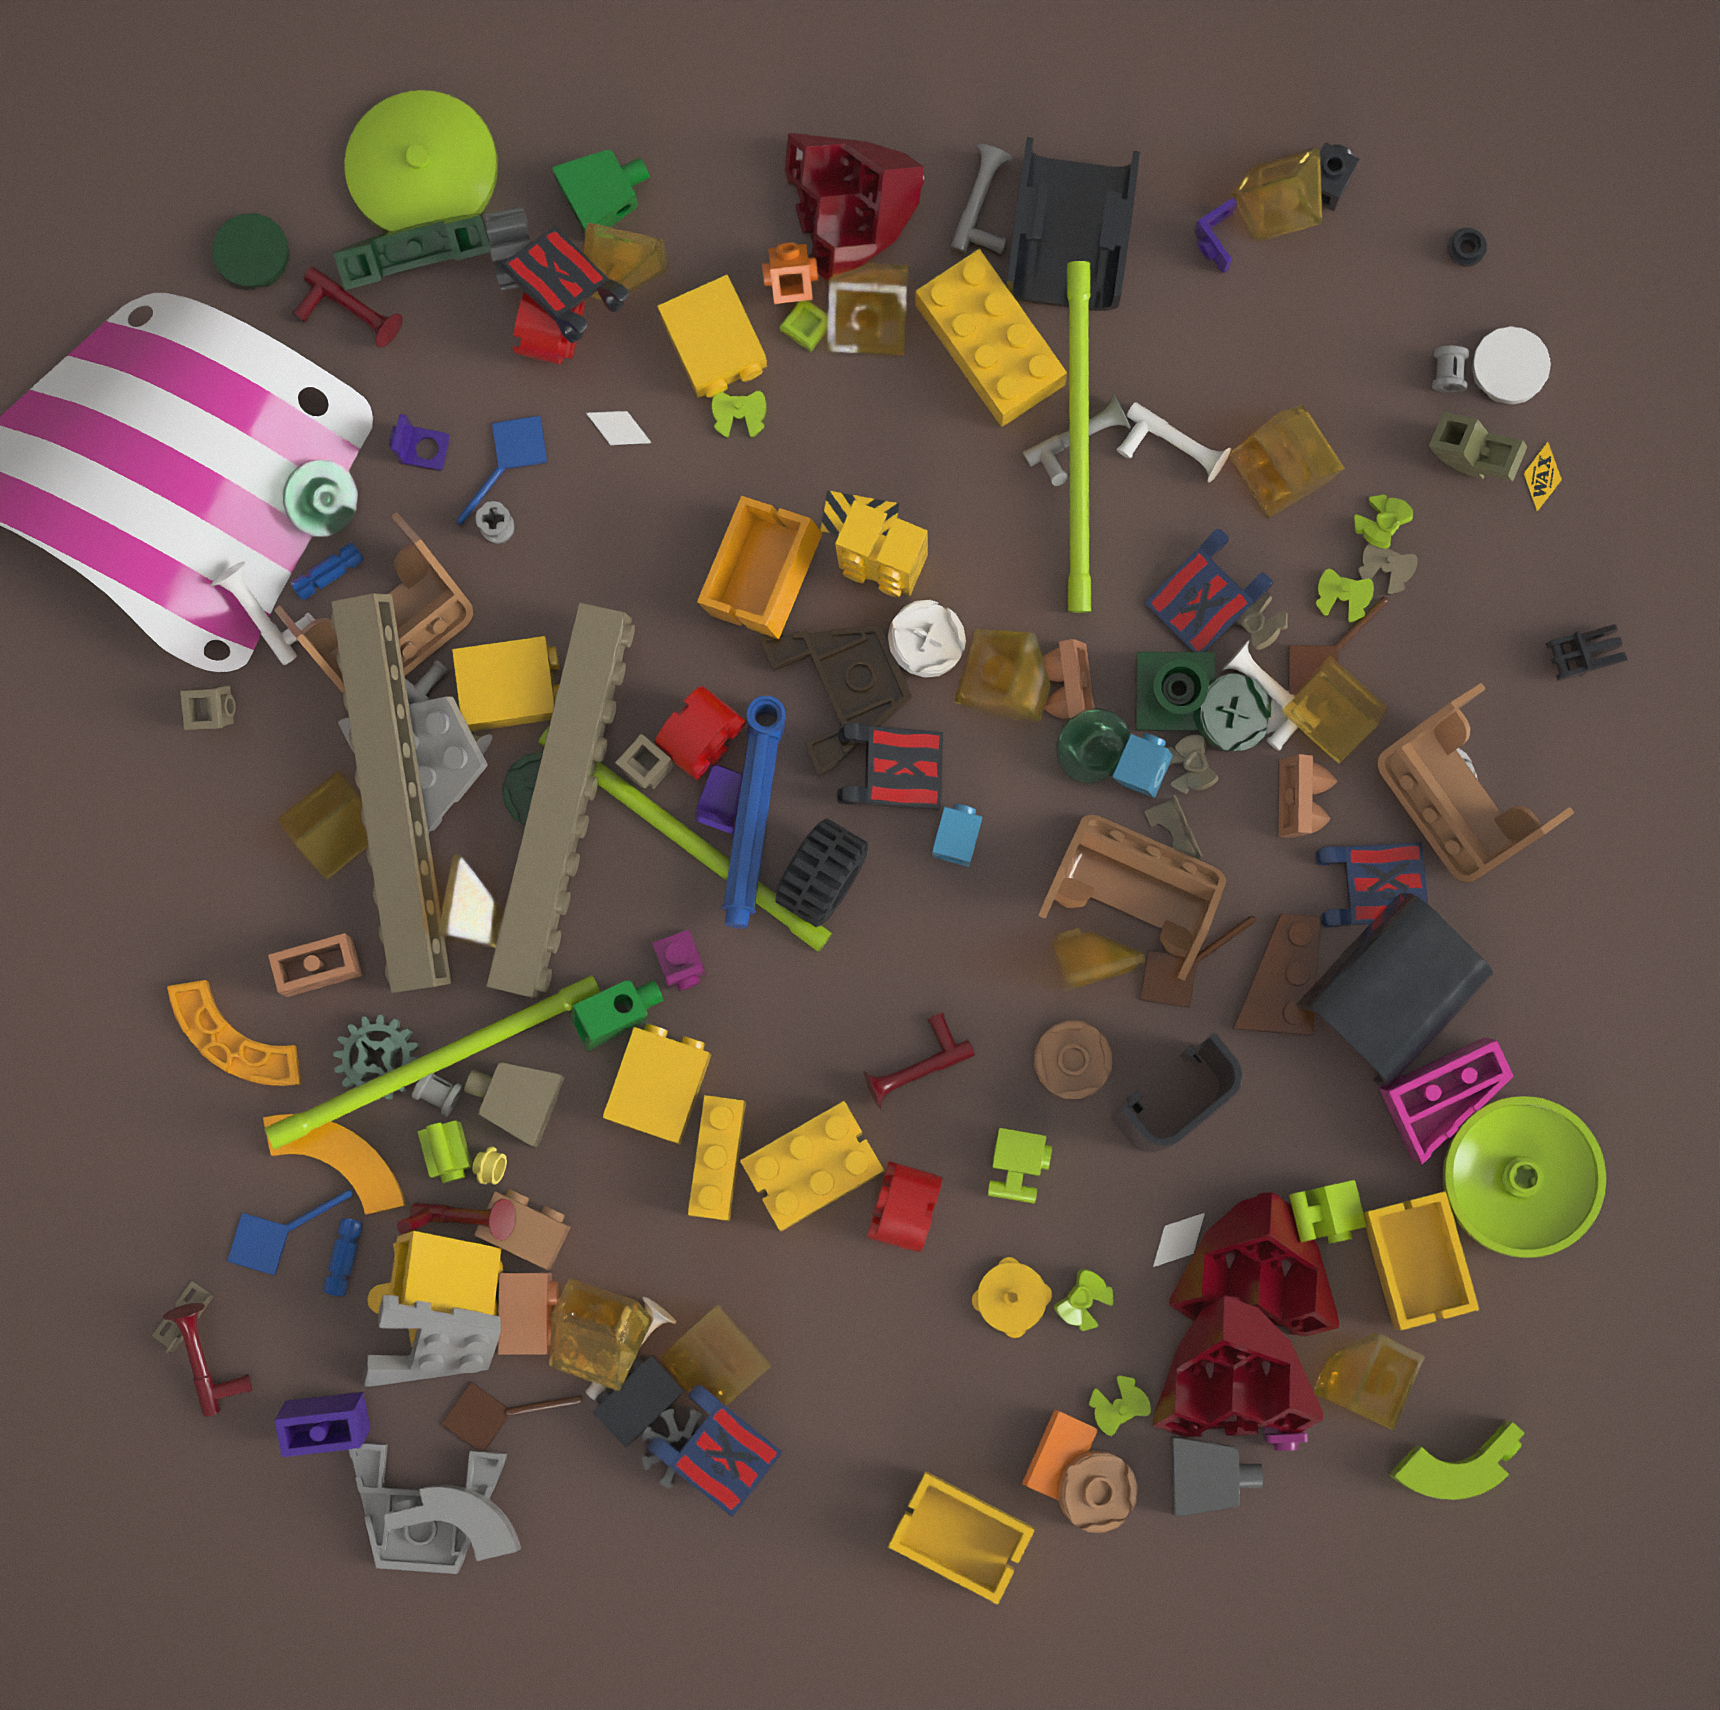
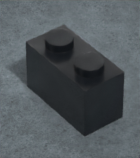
[593,1355,687,1448]

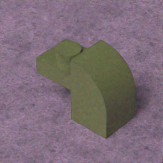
[1429,411,1527,482]

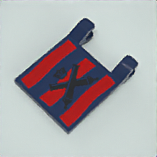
[1144,529,1273,652]
[1316,842,1428,928]
[647,1385,783,1517]

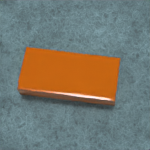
[1022,1410,1097,1500]

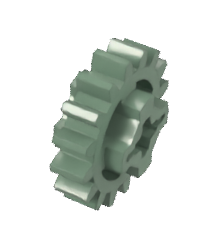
[333,1015,420,1101]

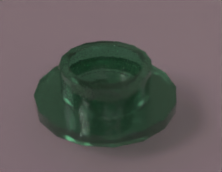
[283,459,357,536]
[1056,708,1130,783]

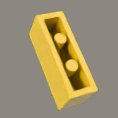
[688,1095,746,1221]

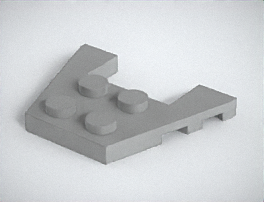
[338,697,488,834]
[363,1295,501,1387]
[349,1443,507,1574]

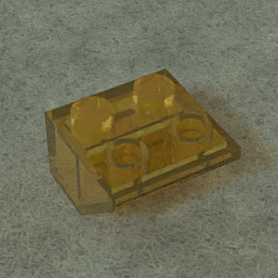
[1228,405,1345,519]
[549,1278,653,1391]
[659,1305,772,1415]

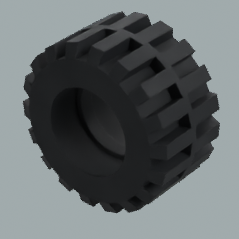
[775,818,868,927]

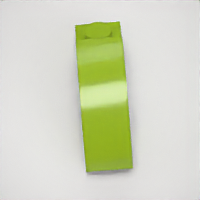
[1389,1420,1525,1500]

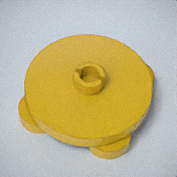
[972,1257,1052,1338]

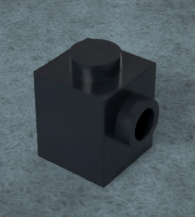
[1300,142,1359,211]

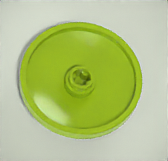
[344,90,498,233]
[1443,1096,1606,1258]

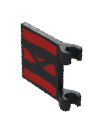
[501,226,629,343]
[837,723,943,810]

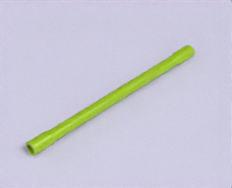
[1067,261,1091,613]
[539,727,832,952]
[264,975,600,1150]

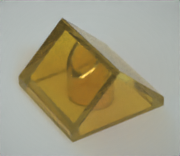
[1231,147,1322,241]
[1281,655,1387,764]
[277,770,369,880]

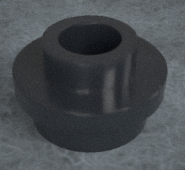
[1448,228,1487,266]

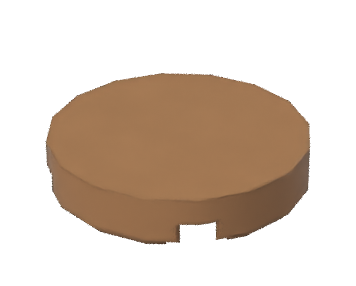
[1034,1021,1112,1100]
[1057,1450,1138,1533]

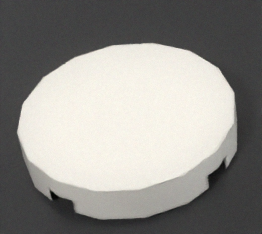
[1471,326,1551,405]
[888,600,966,678]

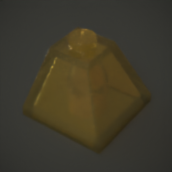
[583,223,669,300]
[827,263,909,355]
[954,629,1050,722]
[439,855,503,949]
[1051,928,1145,992]
[1314,1332,1425,1431]

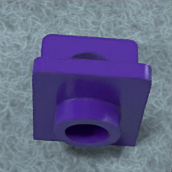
[1194,198,1237,273]
[389,414,450,471]
[695,764,742,834]

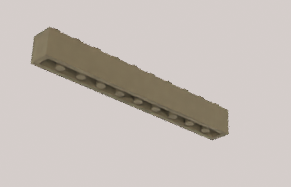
[331,593,451,993]
[486,602,635,999]

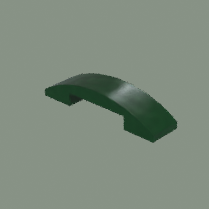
[333,213,491,290]

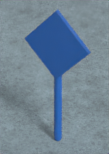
[456,416,548,525]
[227,1189,353,1275]

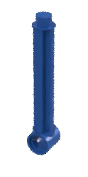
[721,696,786,929]

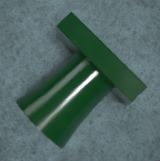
[1135,652,1215,731]

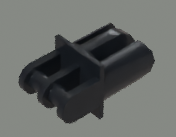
[1546,624,1627,681]

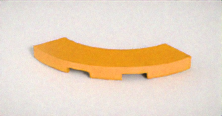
[167,980,302,1086]
[263,1114,406,1215]

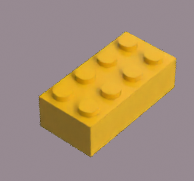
[915,249,1067,427]

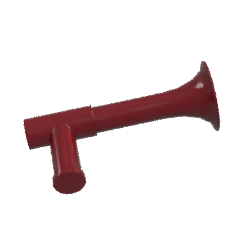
[292,267,403,348]
[864,1013,975,1109]
[397,1198,515,1241]
[163,1303,252,1417]

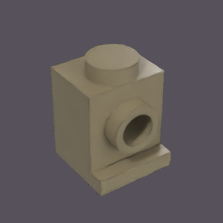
[180,685,236,730]
[615,733,674,790]

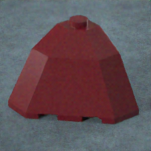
[785,133,925,284]
[1169,1192,1339,1336]
[1153,1296,1323,1437]

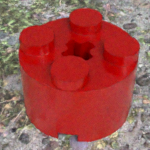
[513,293,586,365]
[654,686,746,780]
[867,1161,943,1253]

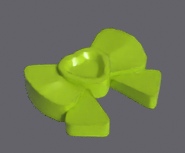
[712,391,767,438]
[1354,495,1413,549]
[1316,568,1374,623]
[1054,1268,1113,1331]
[1089,1375,1151,1436]

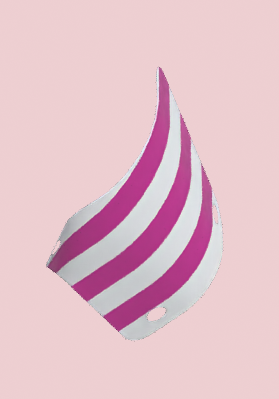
[0,293,373,672]

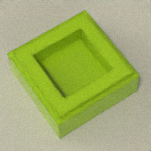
[780,300,833,352]

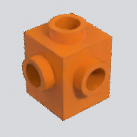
[762,242,818,304]

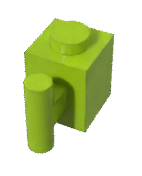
[417,1120,473,1184]
[987,1128,1052,1204]
[1289,1180,1367,1244]

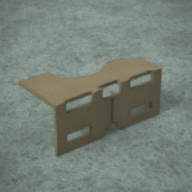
[1144,795,1202,860]
[152,1280,214,1353]

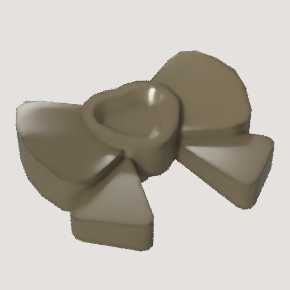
[1358,543,1418,595]
[1233,593,1288,650]
[1168,735,1219,795]

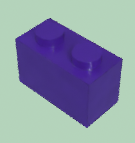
[275,1392,370,1457]

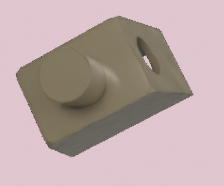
[464,1062,566,1148]

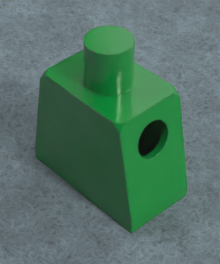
[552,150,650,242]
[569,979,664,1052]

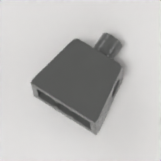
[1170,1436,1263,1517]

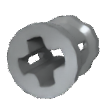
[1432,346,1469,393]
[475,501,515,544]
[412,1073,464,1117]

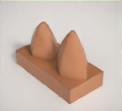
[1031,639,1097,723]
[1279,754,1338,838]

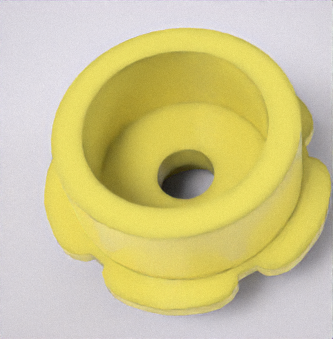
[472,1146,507,1185]

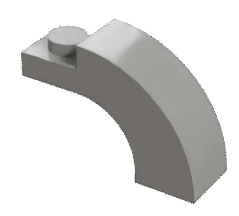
[383,1485,521,1561]

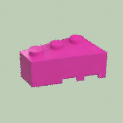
[1378,1037,1514,1164]

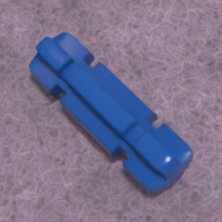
[291,543,363,600]
[323,1218,363,1297]

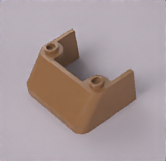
[274,512,473,693]
[1378,683,1574,883]
[1038,815,1227,981]

